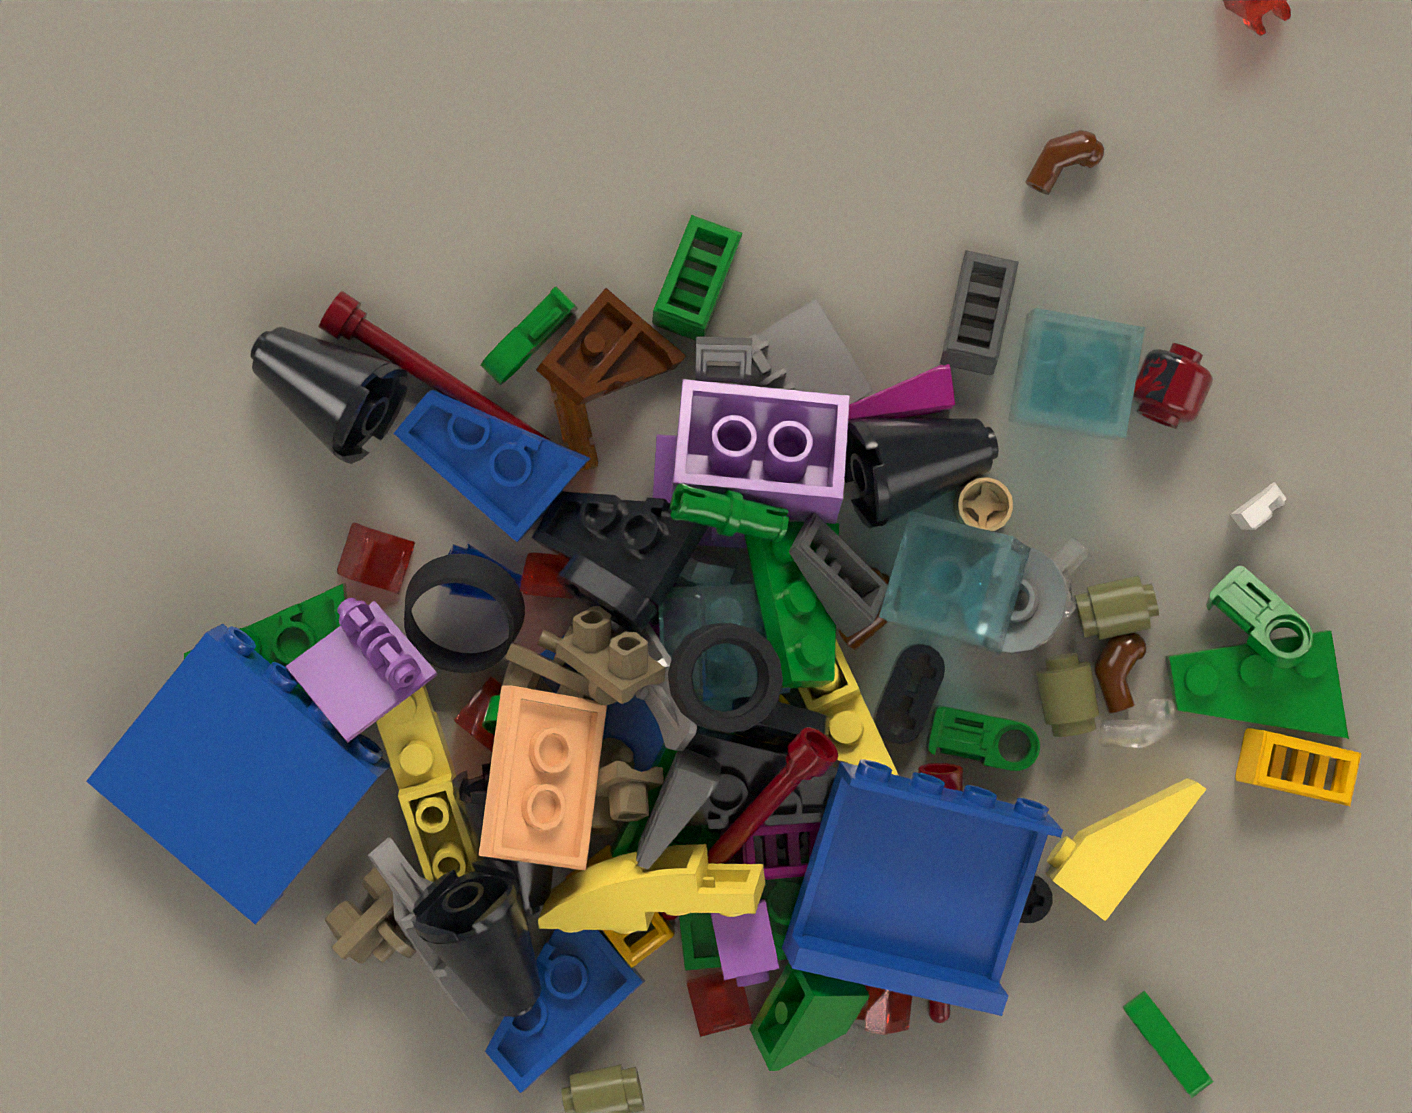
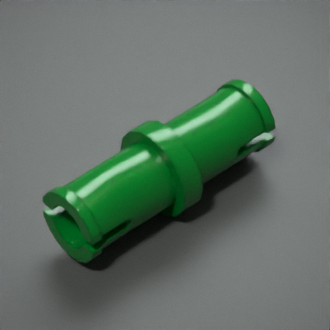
[670,483,789,543]

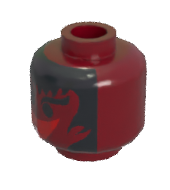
[1131,343,1213,429]

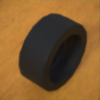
[668,622,783,733]

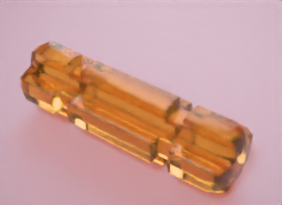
[549,382,599,472]

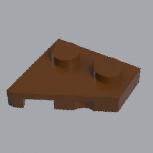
[536,288,686,405]

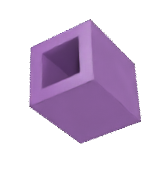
[711,899,780,987]

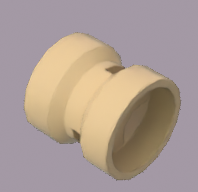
[953,477,1013,533]

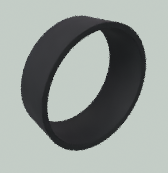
[404,554,525,673]

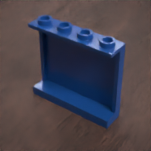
[86,624,391,925]
[782,759,1063,1016]

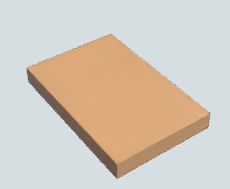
[479,685,607,870]

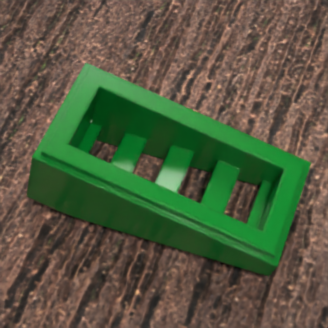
[652,215,743,341]

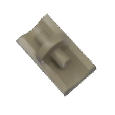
[556,606,665,705]
[503,624,593,700]
[590,738,664,835]
[325,867,417,964]

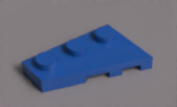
[393,390,591,542]
[485,929,645,1093]

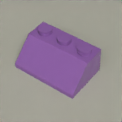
[670,379,850,524]

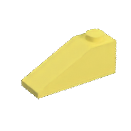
[1046,778,1206,921]

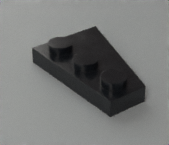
[531,491,709,607]
[685,726,848,829]

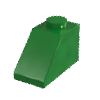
[749,962,870,1071]

